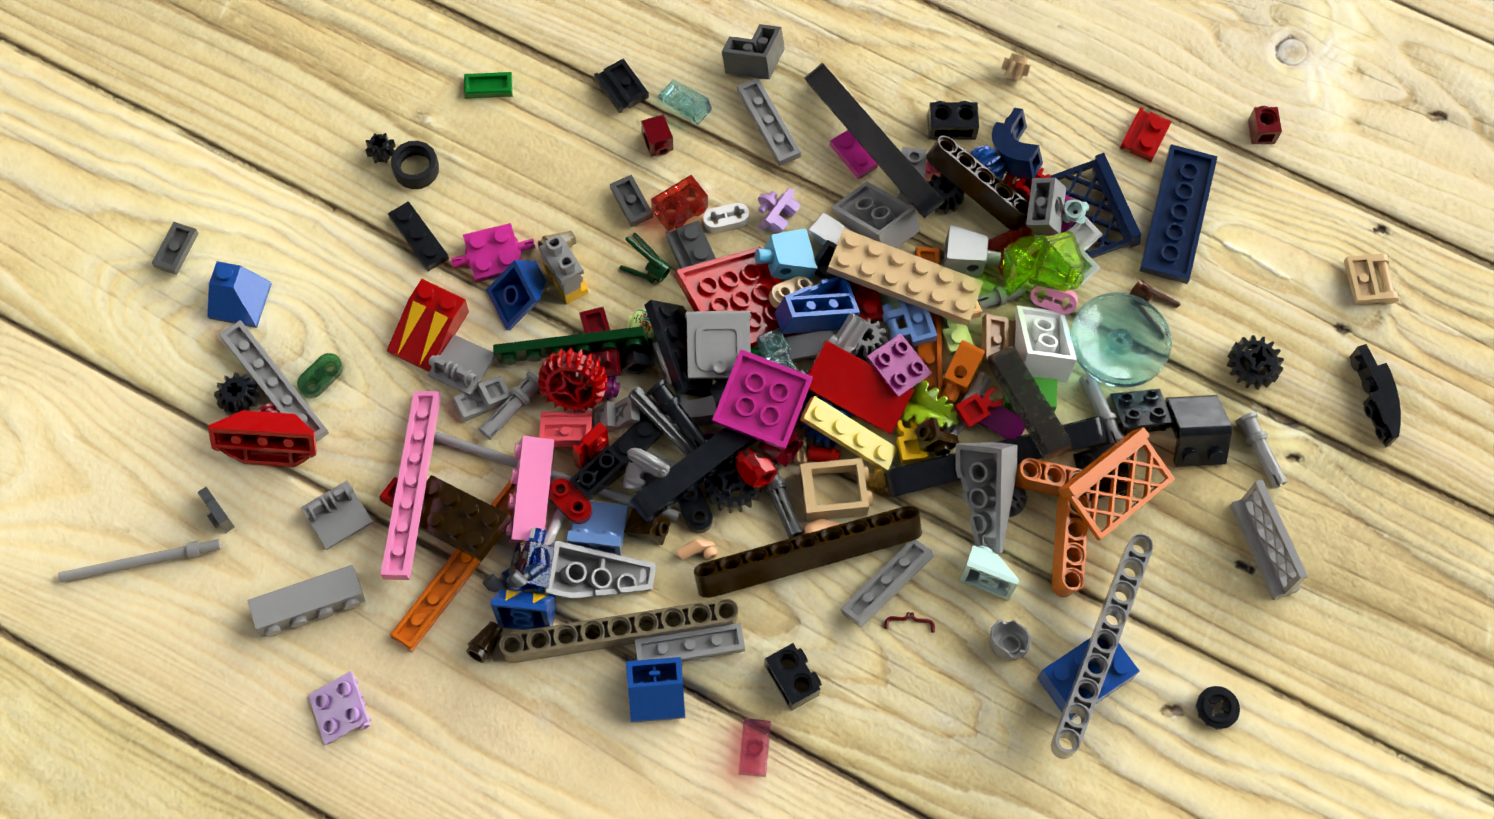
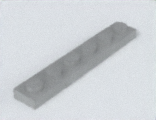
[219,320,329,442]

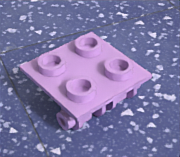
[308,671,371,745]

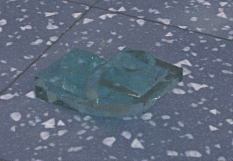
[757,328,798,371]

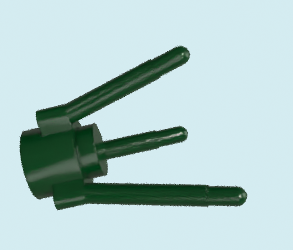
[619,233,671,284]

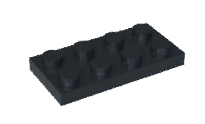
[644,300,713,397]

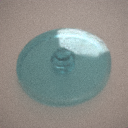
[1070,293,1172,387]

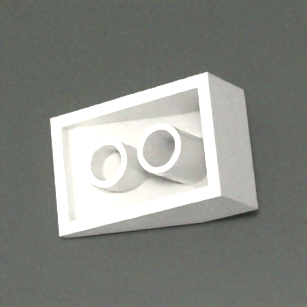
[1015,305,1077,383]

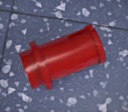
[807,445,841,462]

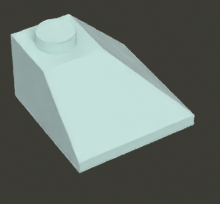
[960,545,1019,600]

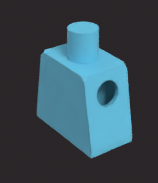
[755,229,817,280]

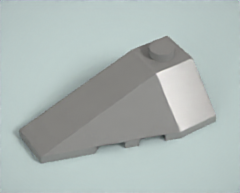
[956,442,1017,553]
[543,540,656,599]

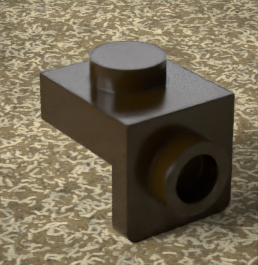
[915,417,959,456]
[624,509,670,545]

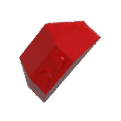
[208,410,317,467]

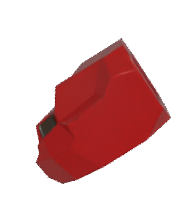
[735,449,778,488]

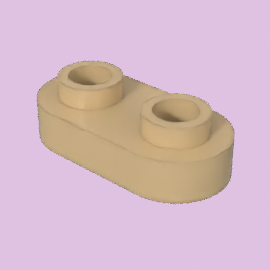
[769,276,814,308]

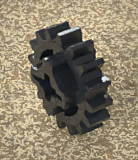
[1227,335,1284,390]
[704,458,761,513]

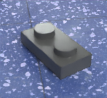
[610,175,653,227]
[152,222,199,275]

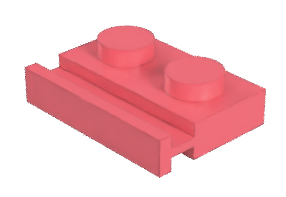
[539,411,592,447]

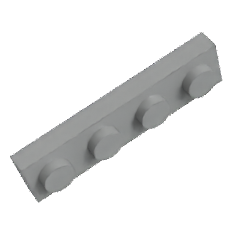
[737,78,801,166]
[841,540,934,628]
[635,623,745,662]

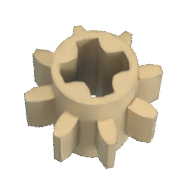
[1001,53,1031,81]

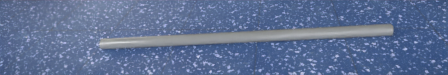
[434,432,680,522]

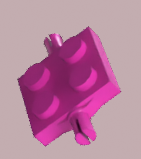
[451,223,535,283]

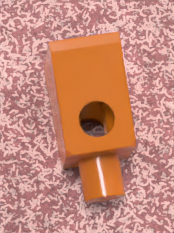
[941,340,985,404]

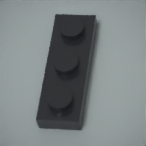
[388,201,449,272]

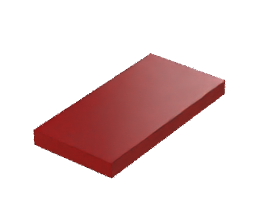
[807,340,915,435]

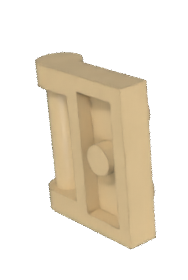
[1344,254,1399,305]

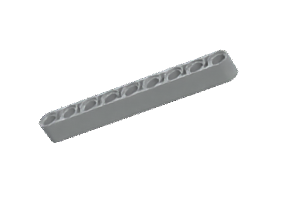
[1051,533,1154,759]

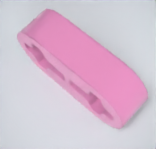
[1030,281,1078,314]

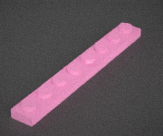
[381,391,441,580]

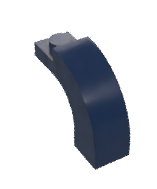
[992,108,1043,179]

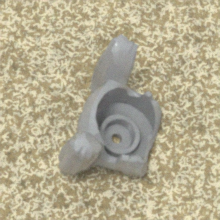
[622,448,675,491]

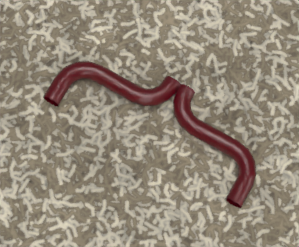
[884,612,935,633]

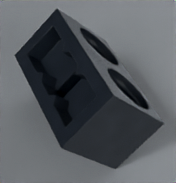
[927,101,979,140]
[764,643,822,711]

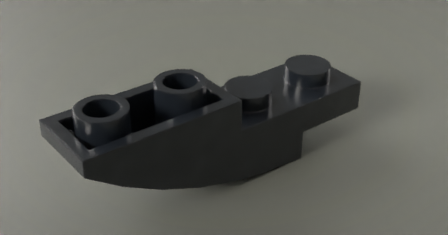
[1350,344,1401,448]
[570,415,664,499]

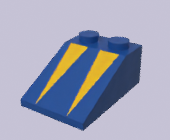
[491,587,557,630]

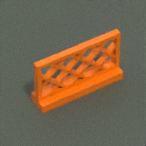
[1058,427,1175,540]

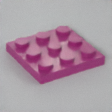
[712,349,813,450]

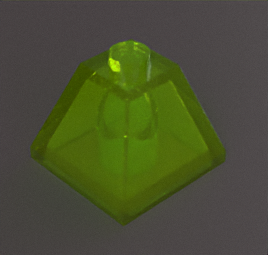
[1028,231,1086,292]
[1002,235,1048,297]

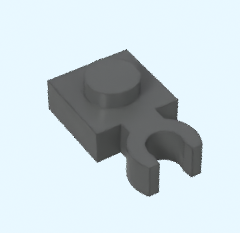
[197,487,235,533]

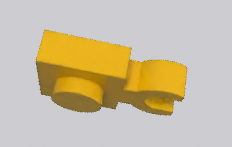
[896,418,928,464]

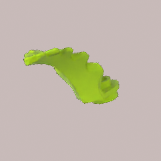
[902,381,959,428]

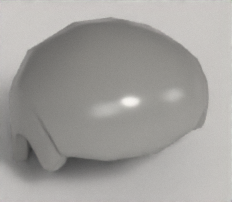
[989,619,1031,660]

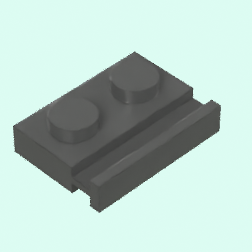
[666,220,716,269]

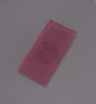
[738,718,771,777]

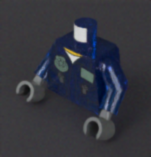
[483,527,554,592]

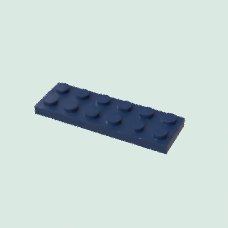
[1139,144,1218,284]

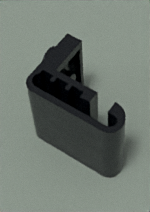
[1165,395,1232,467]

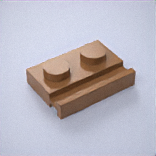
[982,314,1017,369]

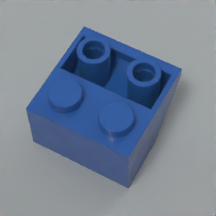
[626,657,685,723]

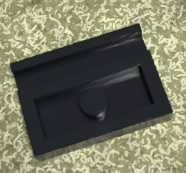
[594,58,649,113]

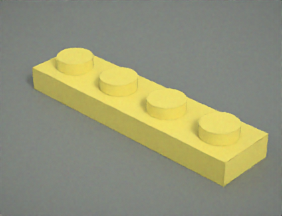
[800,396,898,471]

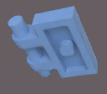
[882,300,937,347]

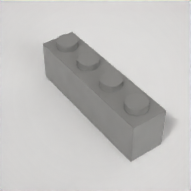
[247,565,366,637]

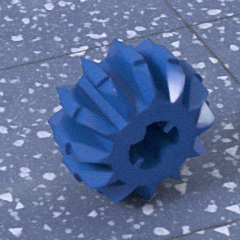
[970,145,1006,179]

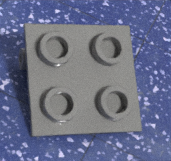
[427,335,495,395]
[301,481,373,550]

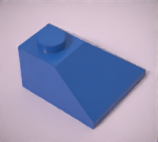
[486,260,546,330]
[207,261,272,328]

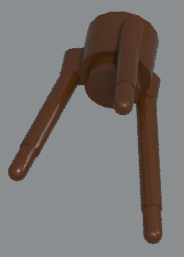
[1129,280,1181,340]

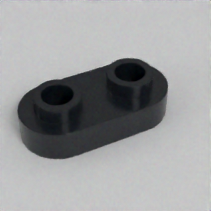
[677,486,713,533]

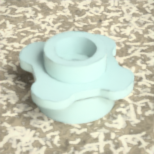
[1062,200,1089,225]

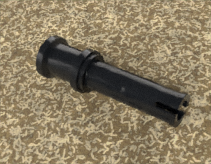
[647,378,709,449]

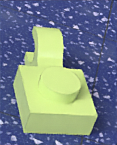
[942,316,974,356]

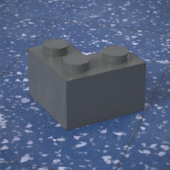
[722,24,785,79]

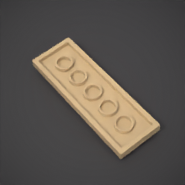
[827,228,984,326]

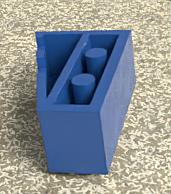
[775,276,860,334]

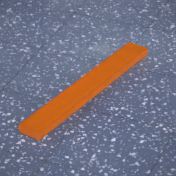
[915,247,944,432]
[390,479,515,652]

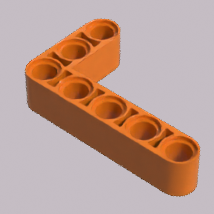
[1015,458,1090,597]

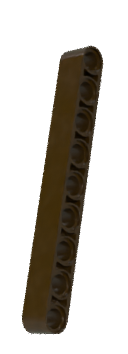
[694,506,922,598]

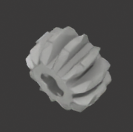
[855,318,888,361]

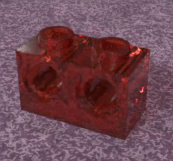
[651,175,708,231]

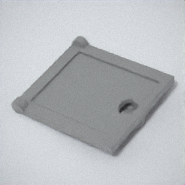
[685,311,751,379]

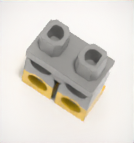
[539,235,588,304]

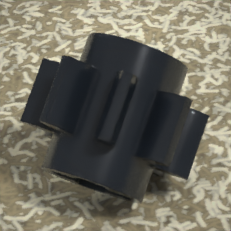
[365,133,396,163]

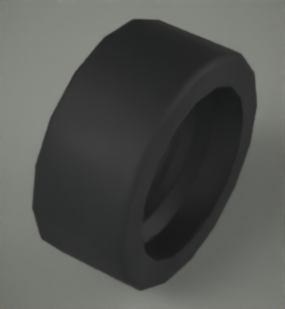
[391,140,439,189]

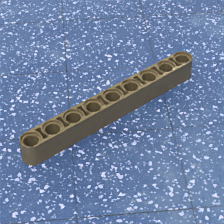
[499,599,738,663]

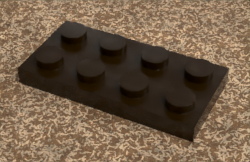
[419,475,512,562]

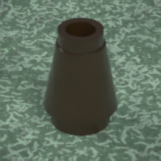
[466,621,503,663]

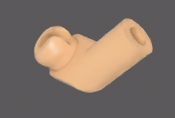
[804,518,841,534]
[677,539,718,561]

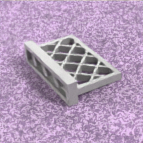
[1230,479,1308,600]

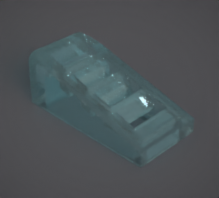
[658,80,712,125]

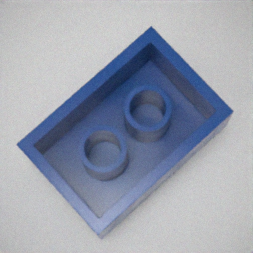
[1037,638,1140,721]

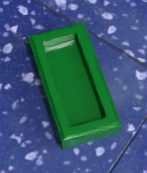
[464,72,513,99]

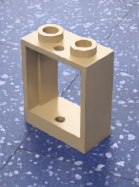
[799,458,873,522]

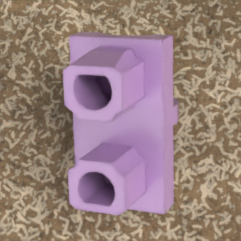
[758,187,801,233]

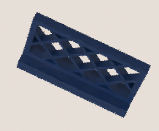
[1050,153,1141,258]

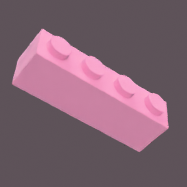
[505,436,554,547]

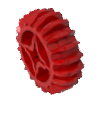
[538,348,608,414]

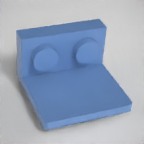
[567,501,628,555]

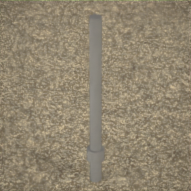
[58,539,222,583]

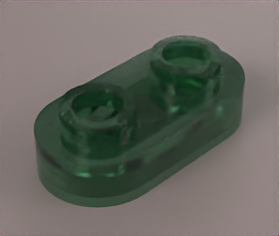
[297,353,343,398]

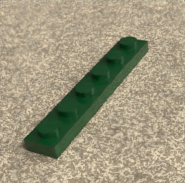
[493,326,649,365]

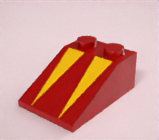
[387,279,469,372]

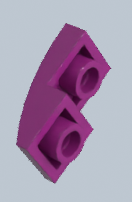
[978,395,1029,439]

